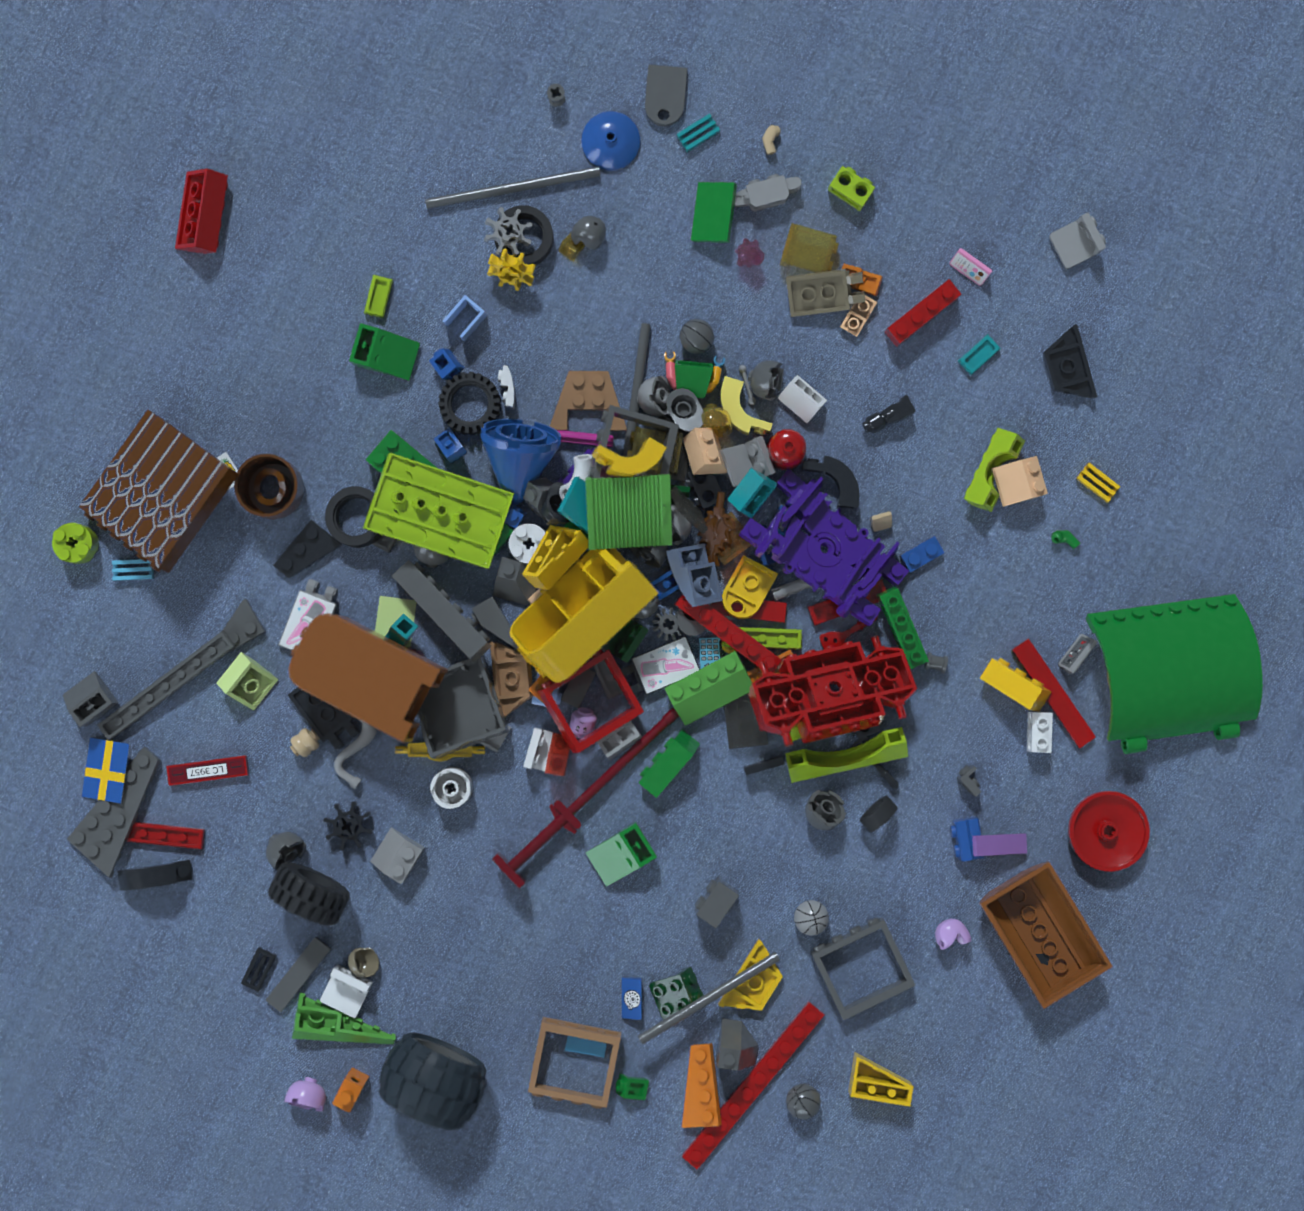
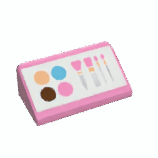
[949,248,992,286]

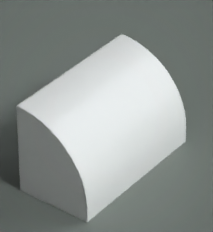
[778,375,827,423]

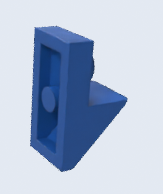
[434,428,467,463]

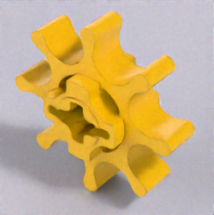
[487,249,536,291]

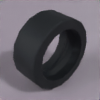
[860,795,898,832]

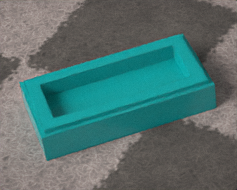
[958,334,1001,376]

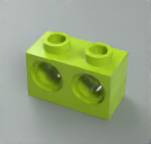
[828,166,875,211]

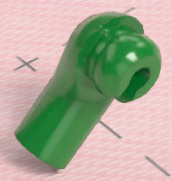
[1051,530,1081,549]

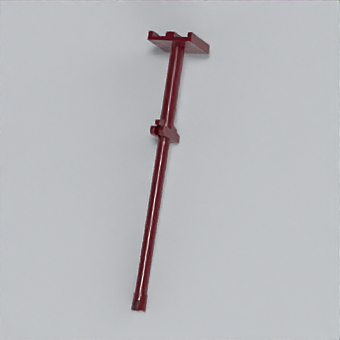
[492,708,679,889]

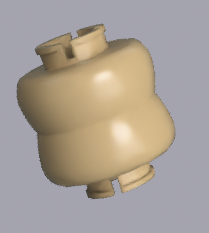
[290,728,320,757]

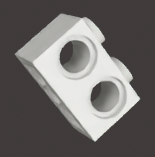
[1027,712,1053,753]

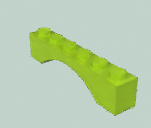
[785,727,908,783]

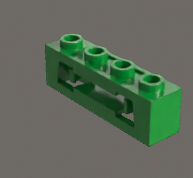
[876,587,929,669]

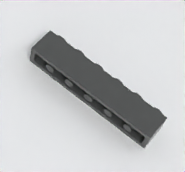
[392,560,492,663]

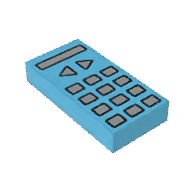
[699,638,720,669]

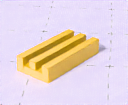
[1076,462,1121,503]

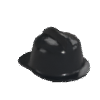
[541,482,570,525]

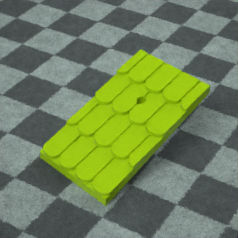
[363,453,514,569]

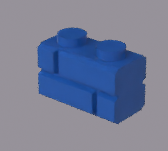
[950,817,985,862]

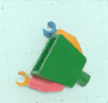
[664,351,725,398]

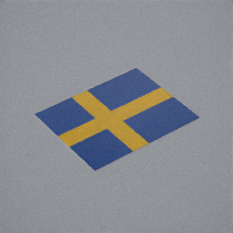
[82,738,130,804]

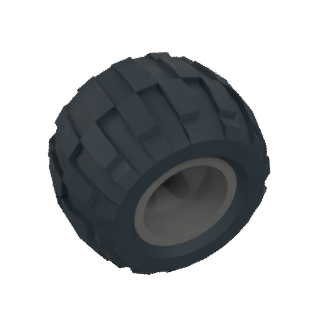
[378,1032,487,1130]

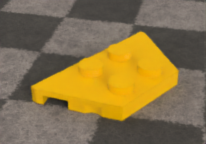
[718,938,783,1011]

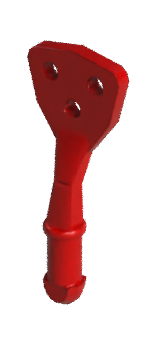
[819,617,878,648]

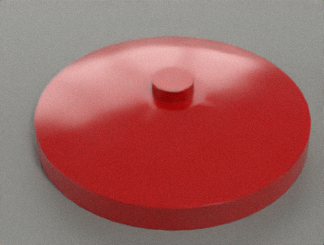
[1068,791,1150,872]

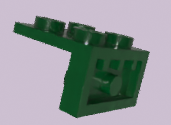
[602,619,649,663]

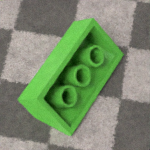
[664,651,753,726]

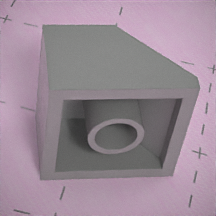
[370,827,425,884]

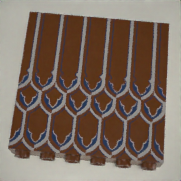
[79,410,239,573]

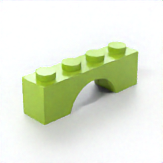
[964,428,1025,512]

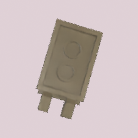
[786,269,865,317]

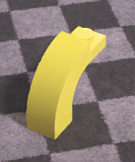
[720,376,772,435]

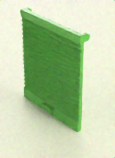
[585,474,672,550]

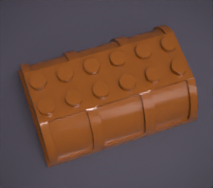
[979,861,1113,1009]

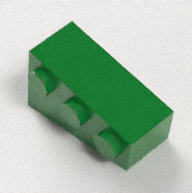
[638,729,700,798]

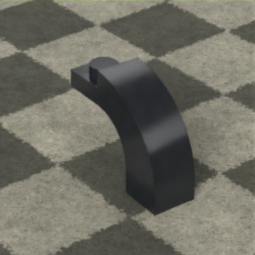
[801,456,860,509]
[117,860,193,890]

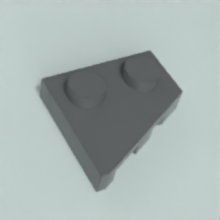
[222,599,266,652]

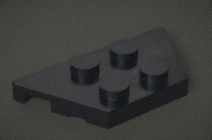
[1042,324,1098,399]

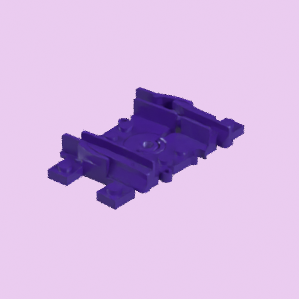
[739,469,909,627]

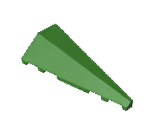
[292,992,396,1044]

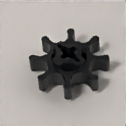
[323,801,373,850]

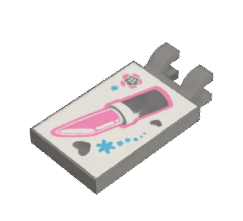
[278,579,338,650]

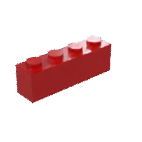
[885,279,961,347]

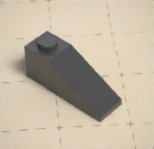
[471,597,518,649]

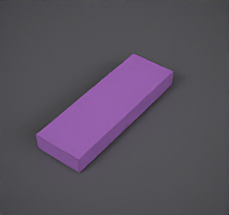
[972,833,1027,856]

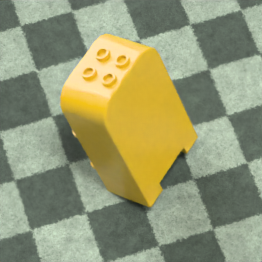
[509,548,658,682]

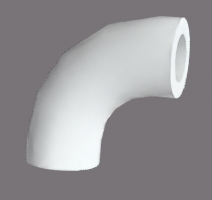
[559,454,594,501]

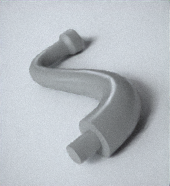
[334,720,377,789]

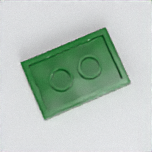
[691,182,737,243]

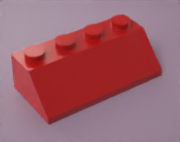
[175,168,228,254]

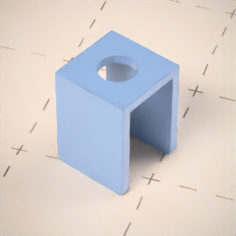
[443,295,487,342]

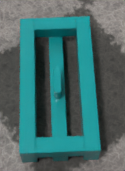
[677,113,720,152]

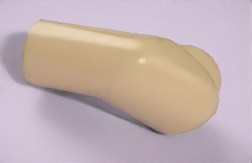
[762,125,781,155]

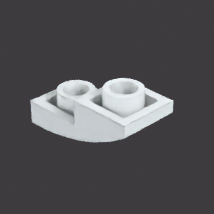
[498,365,515,409]

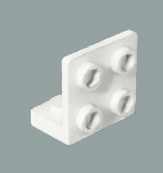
[523,727,570,776]
[320,964,373,1018]

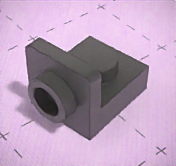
[957,765,982,797]

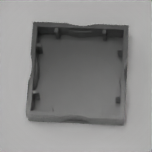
[417,656,510,759]

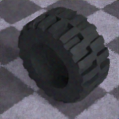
[268,862,350,926]

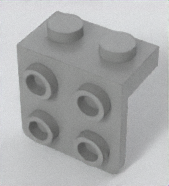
[1049,212,1106,269]

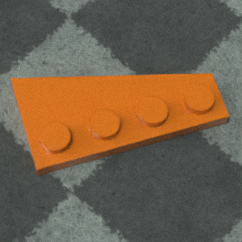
[682,1043,722,1128]

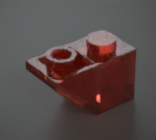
[545,732,570,777]

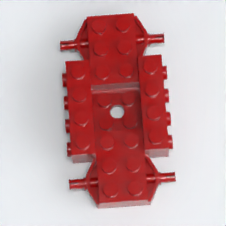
[748,636,917,747]

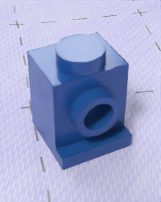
[429,348,465,380]
[504,505,527,529]

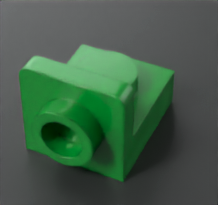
[615,1074,649,1100]

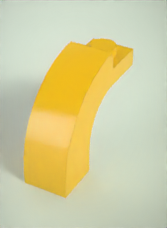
[592,437,667,477]

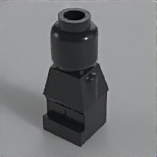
[862,395,916,433]

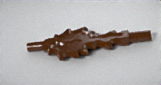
[697,492,736,567]

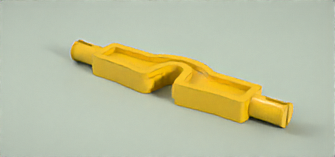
[395,742,485,762]

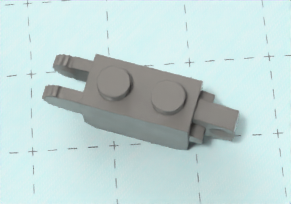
[734,174,802,212]

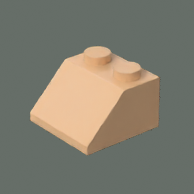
[683,428,727,475]
[992,456,1048,507]

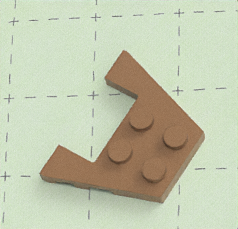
[550,371,627,431]

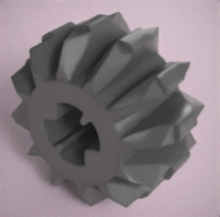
[652,607,682,641]

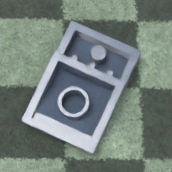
[666,544,723,607]

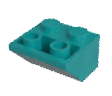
[727,468,777,518]

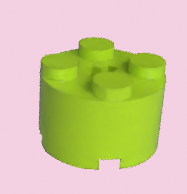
[52,523,99,564]

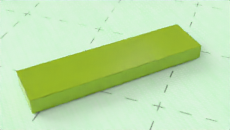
[722,627,802,649]

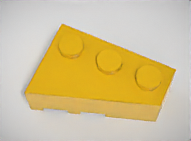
[522,525,588,590]
[980,658,1052,712]
[848,1052,913,1107]

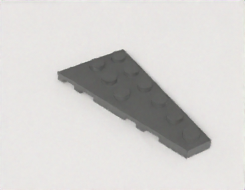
[67,747,161,878]

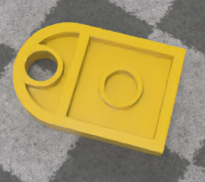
[722,555,778,619]

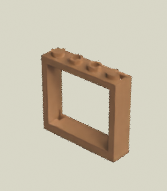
[528,1017,621,1109]

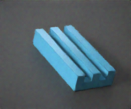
[112,559,154,581]

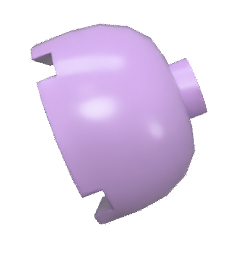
[284,1077,326,1112]

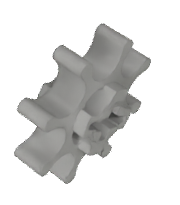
[484,207,532,257]

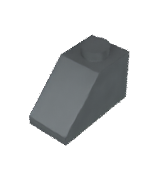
[524,477,554,521]

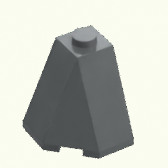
[716,1018,758,1071]

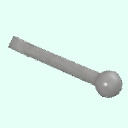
[739,365,756,405]

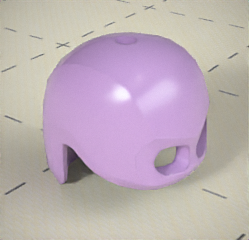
[935,919,971,950]

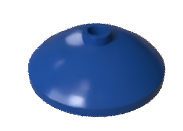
[582,111,640,171]

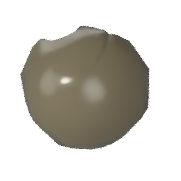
[348,947,379,978]

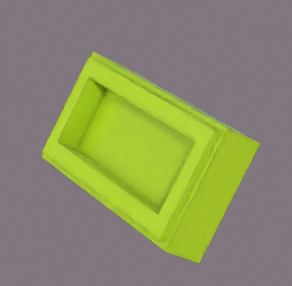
[364,275,393,318]

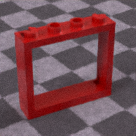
[537,649,644,753]

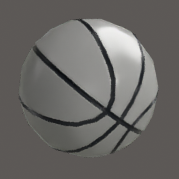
[794,900,829,936]

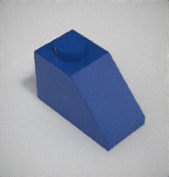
[650,570,680,601]

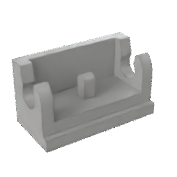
[597,720,642,761]

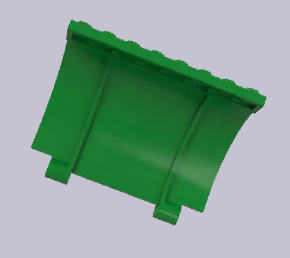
[1085,594,1263,754]

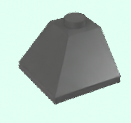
[493,557,536,606]

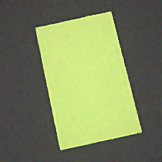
[375,596,417,649]

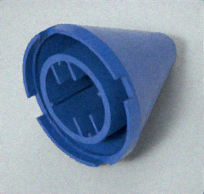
[480,419,561,505]

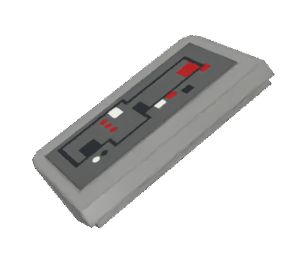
[1058,634,1097,673]

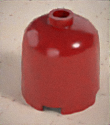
[767,429,806,470]

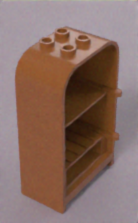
[289,613,448,743]

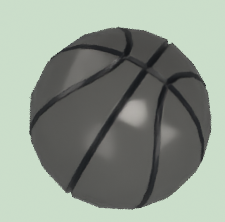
[679,319,714,354]
[786,1084,821,1120]

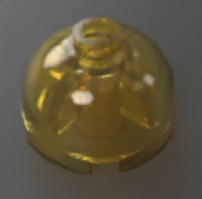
[700,404,733,438]

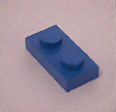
[900,536,945,573]

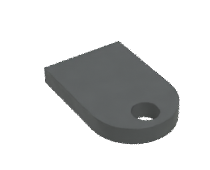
[645,65,687,127]

